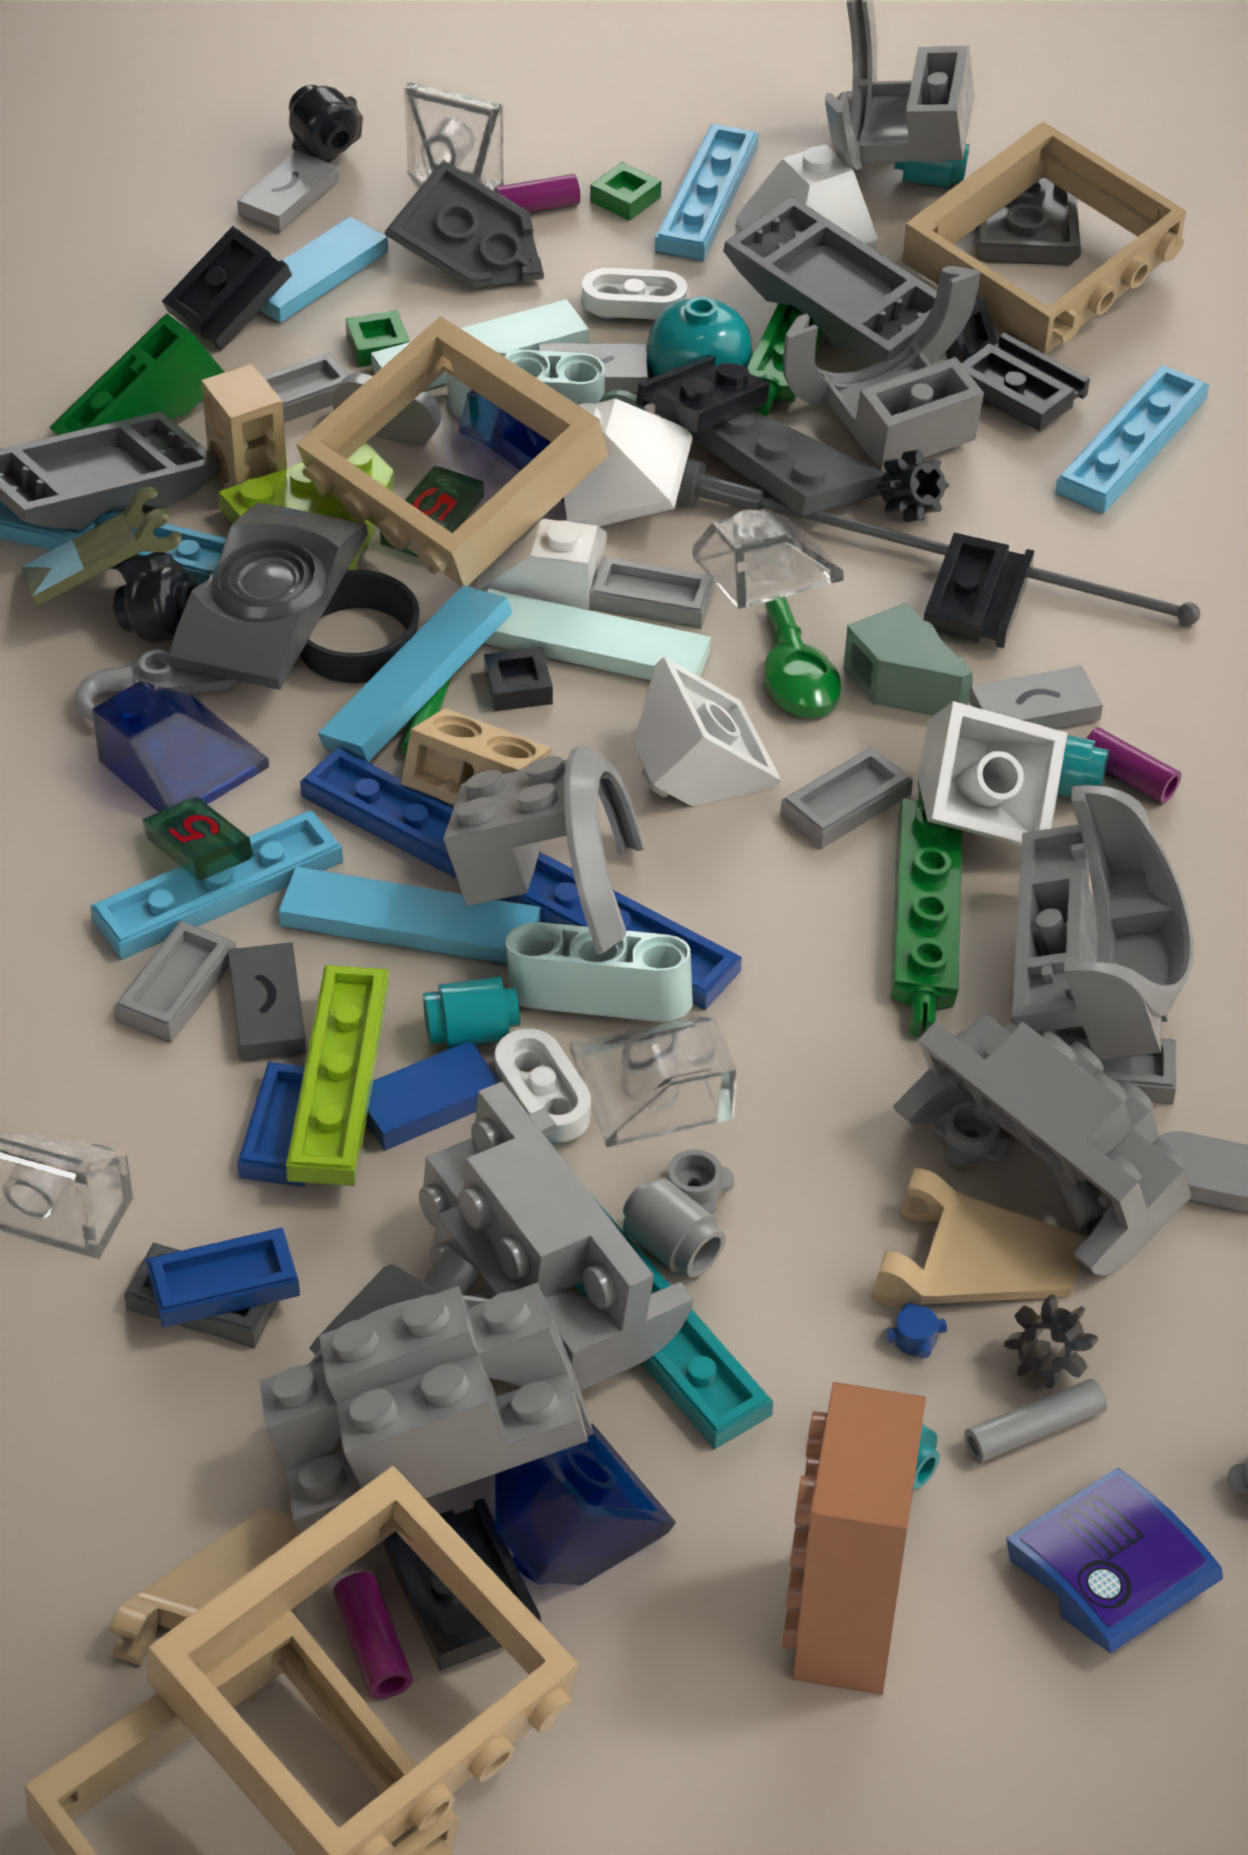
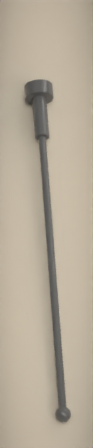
[676,459,1200,625]

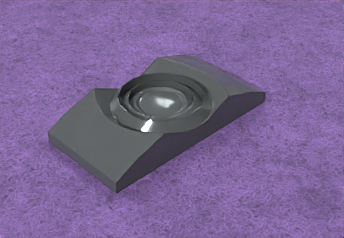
[723,196,937,361]
[0,411,221,530]
[168,502,368,690]

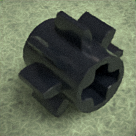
[876,450,949,522]
[1004,1294,1098,1389]

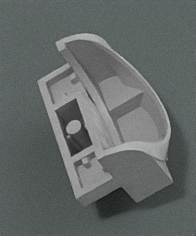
[1011,785,1194,1061]
[893,1013,1192,1276]
[419,1081,694,1391]
[260,1283,593,1534]

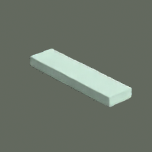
[371,299,589,390]
[483,589,711,681]

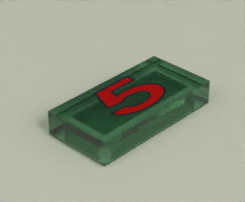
[380,465,484,558]
[142,796,254,881]

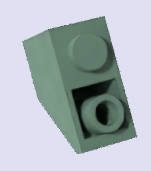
[843,602,973,715]

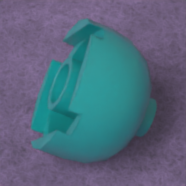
[647,297,753,379]

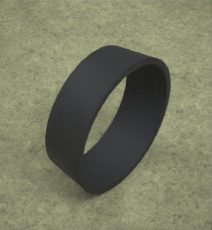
[300,570,420,683]

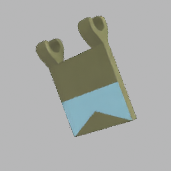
[21,486,182,607]

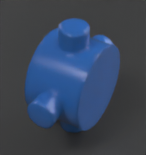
[886,1303,947,1359]

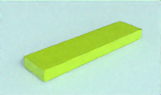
[286,965,390,1186]

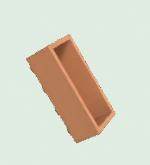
[782,1382,926,1695]

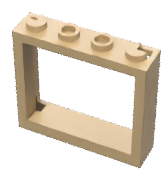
[902,121,1186,355]
[296,316,609,587]
[147,1466,580,1855]
[25,1610,459,1855]

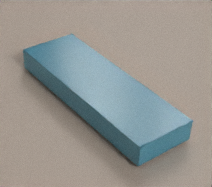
[259,216,389,323]

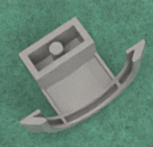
[825,0,974,171]
[783,266,984,472]
[443,746,645,955]

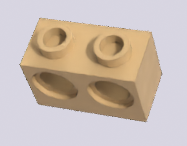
[201,363,287,489]
[401,708,552,805]

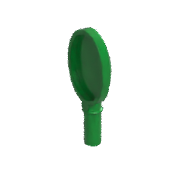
[763,594,841,718]

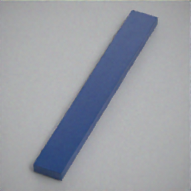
[300,747,742,1010]

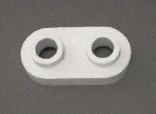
[582,268,687,321]
[495,1029,591,1142]

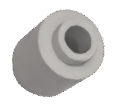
[623,1179,726,1277]

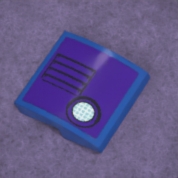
[1006,1467,1223,1654]

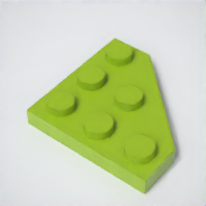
[219,442,394,570]

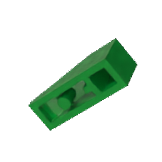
[49,313,224,435]

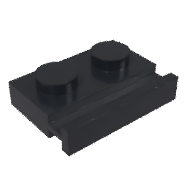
[162,226,292,351]
[961,332,1090,432]
[636,354,770,433]
[923,532,1035,648]
[384,1498,541,1671]

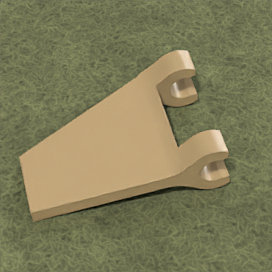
[871,1168,1087,1307]
[110,1508,300,1701]

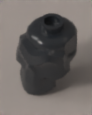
[289,85,363,163]
[110,552,199,642]

